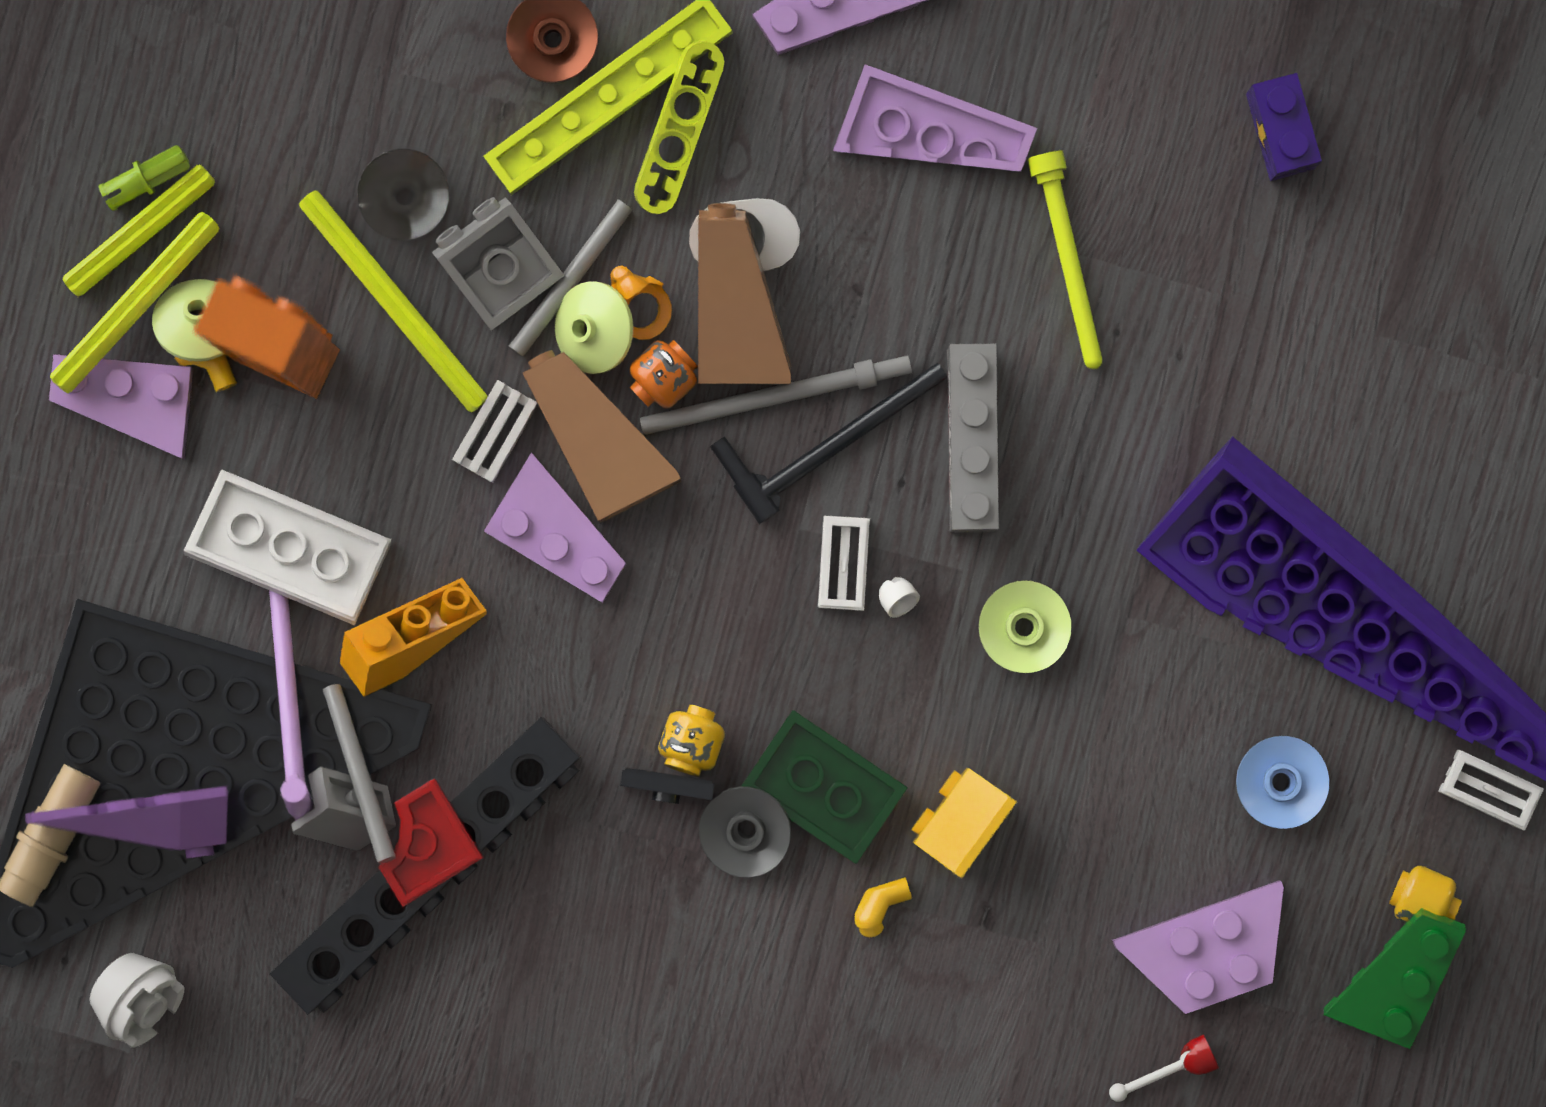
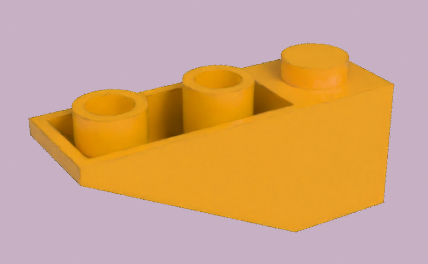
[340,578,487,697]

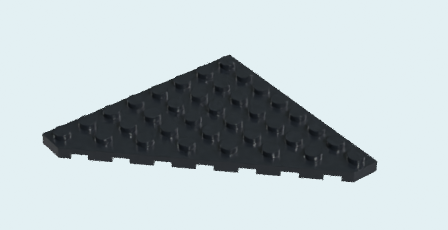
[0,599,433,968]

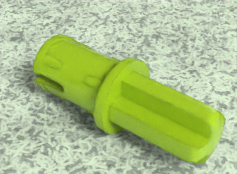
[98,145,190,211]

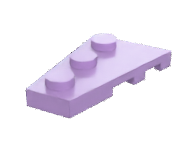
[49,355,193,459]
[484,453,626,603]

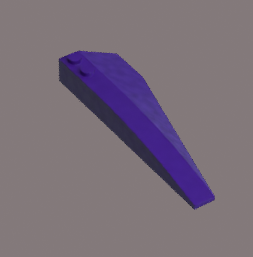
[1136,436,1546,781]

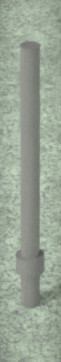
[640,355,912,435]

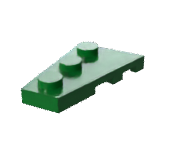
[1324,908,1466,1049]

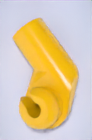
[174,354,237,392]
[855,877,912,938]

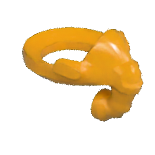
[611,265,672,340]

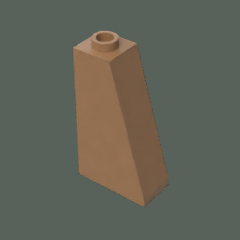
[698,203,791,384]
[523,350,682,523]

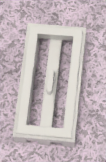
[452,380,538,483]
[818,516,870,611]
[1438,750,1544,831]

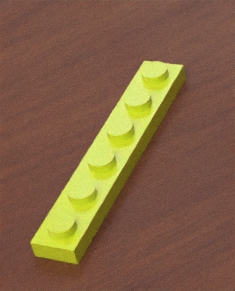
[483,0,732,195]

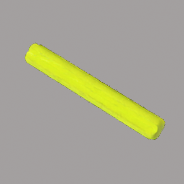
[63,165,215,297]

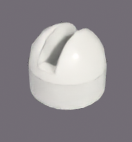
[879,577,920,618]

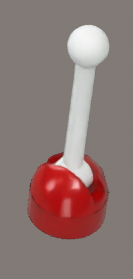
[1109,1034,1219,1102]

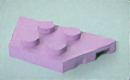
[1112,881,1284,1014]

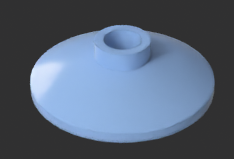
[1236,736,1329,829]

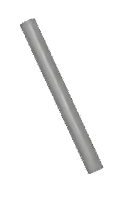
[509,199,633,357]
[323,684,396,864]

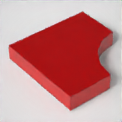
[379,778,484,907]

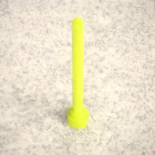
[1027,150,1102,369]

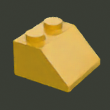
[911,768,1017,878]

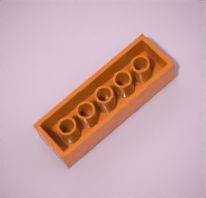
[193,277,340,399]

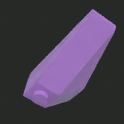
[25,786,228,858]

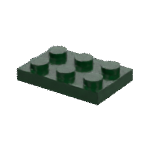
[742,710,908,864]

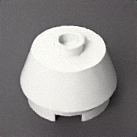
[90,953,184,1047]

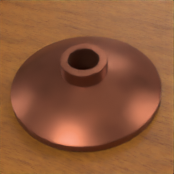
[506,0,598,83]

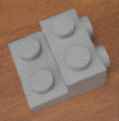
[432,197,565,331]

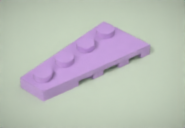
[752,0,929,55]
[833,65,1037,172]

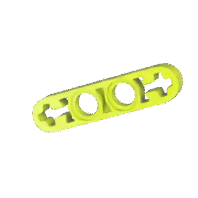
[634,41,724,214]

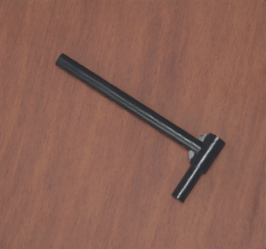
[710,363,948,524]

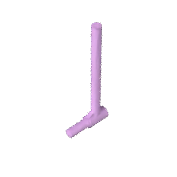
[269,590,313,821]

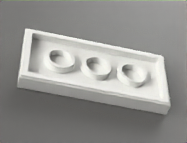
[184,469,391,625]

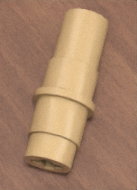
[0,764,101,907]

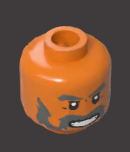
[629,340,698,409]

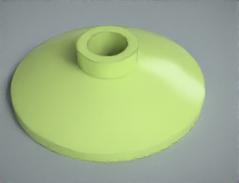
[152,279,224,362]
[555,281,633,374]
[979,581,1071,673]

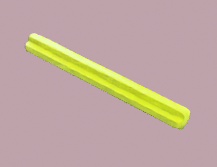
[50,212,219,393]

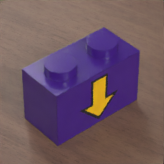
[1246,73,1322,181]

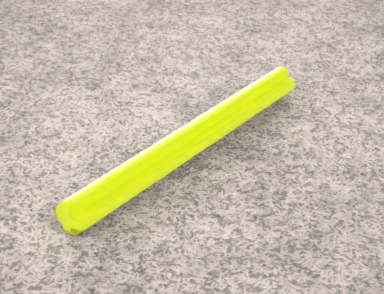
[299,190,487,412]

